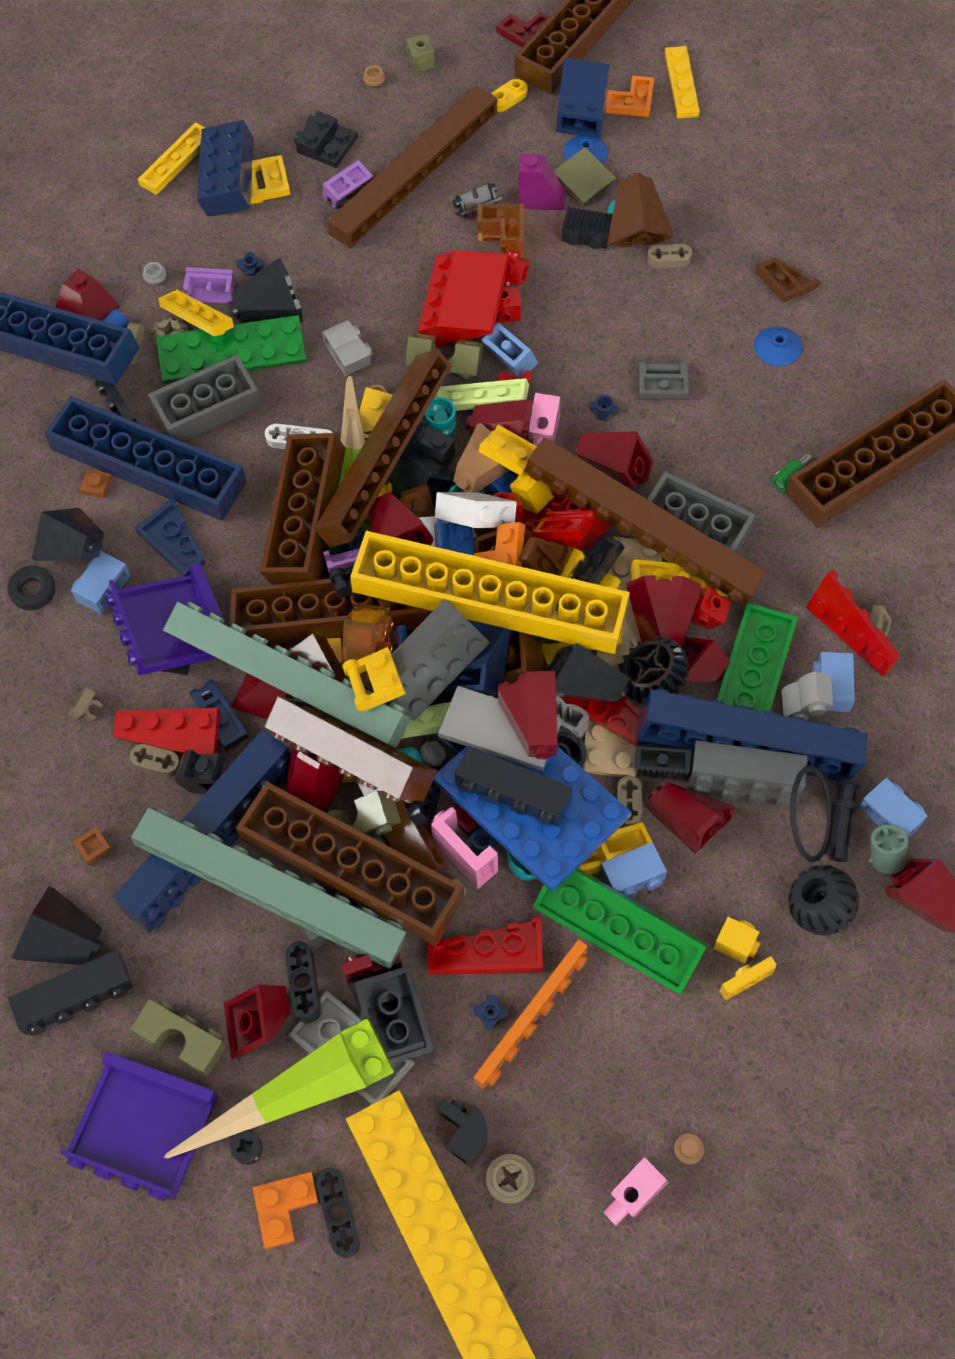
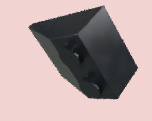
[349,965,434,1064]

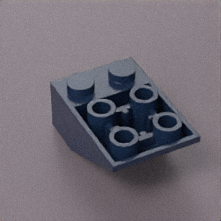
[556,58,610,138]
[442,620,510,698]

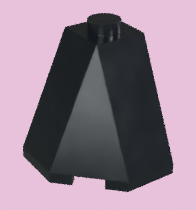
[229,258,304,323]
[389,447,456,508]
[32,508,104,561]
[546,643,630,703]
[11,886,103,965]

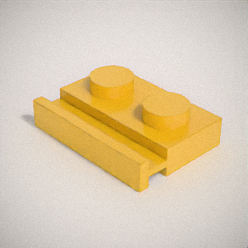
[478,425,537,476]

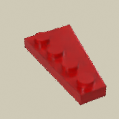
[806,569,901,677]
[560,696,641,746]
[113,708,221,754]
[428,916,543,975]

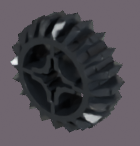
[618,635,690,704]

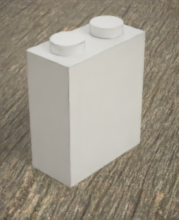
[435,492,517,528]

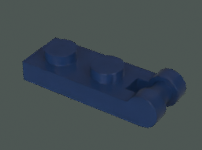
[189,679,249,751]

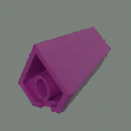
[519,154,565,210]

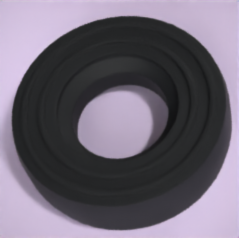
[7,566,55,611]

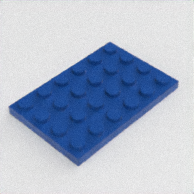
[433,746,631,893]

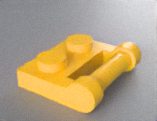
[251,155,291,204]
[343,647,406,711]

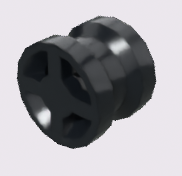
[230,1131,263,1165]

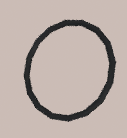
[790,766,833,862]

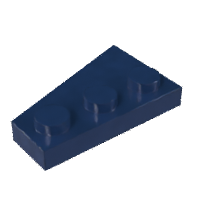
[135,497,205,576]

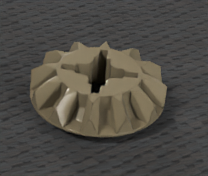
[150,316,188,346]
[486,1154,534,1205]

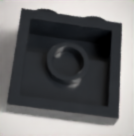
[294,111,358,168]

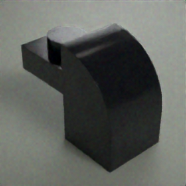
[175,750,226,794]
[437,1098,488,1169]

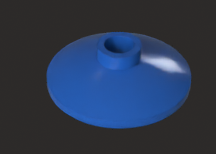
[563,135,608,164]
[754,327,802,366]

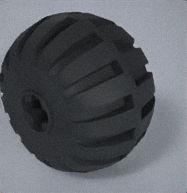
[788,865,859,936]

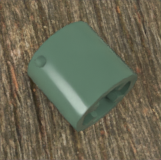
[869,825,909,874]

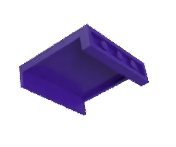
[105,562,227,676]
[60,1051,218,1202]

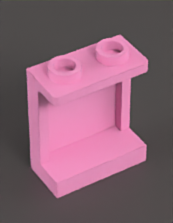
[431,807,498,889]

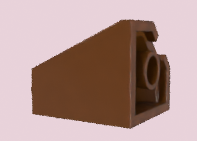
[608,173,674,248]

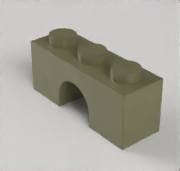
[405,333,483,379]
[326,791,401,836]
[130,999,226,1078]

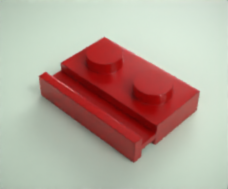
[533,510,596,542]

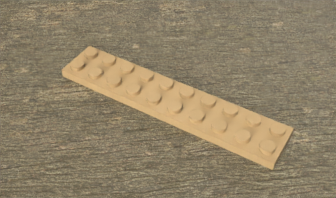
[582,536,662,778]

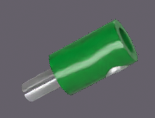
[771,454,812,492]

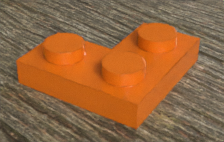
[605,76,654,117]
[474,522,525,567]
[253,1172,319,1250]

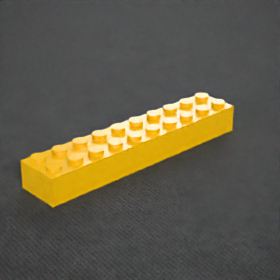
[351,531,630,654]
[346,1090,536,1359]

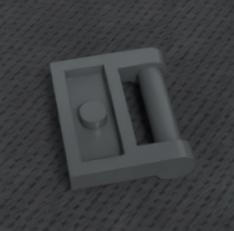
[638,360,689,400]

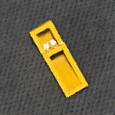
[578,822,652,875]

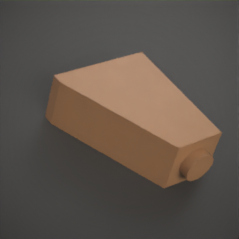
[453,423,510,492]

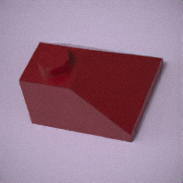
[55,269,119,321]
[668,637,731,682]
[231,673,293,720]
[224,984,290,1059]

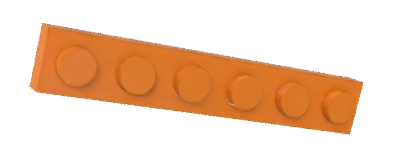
[474,939,589,1090]

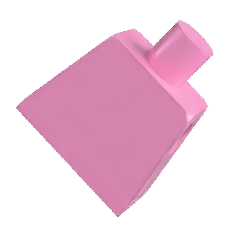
[528,393,560,446]
[604,1157,669,1226]

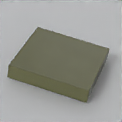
[554,147,616,207]

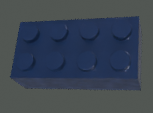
[197,120,254,216]

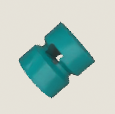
[424,397,457,438]

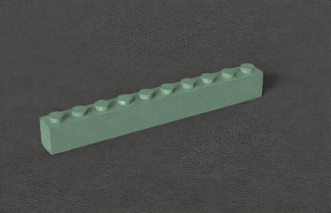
[163,602,411,748]
[131,808,406,969]

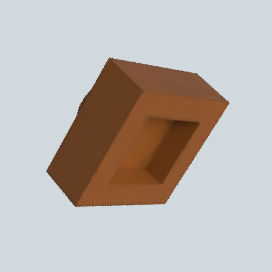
[79,469,112,498]
[72,826,112,866]

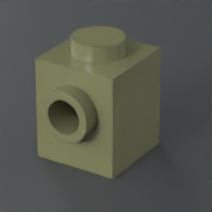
[406,34,435,73]

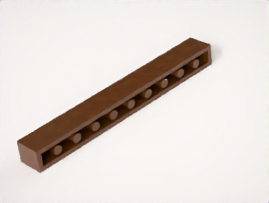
[328,85,497,248]
[314,348,452,547]
[525,437,766,606]
[289,634,449,874]

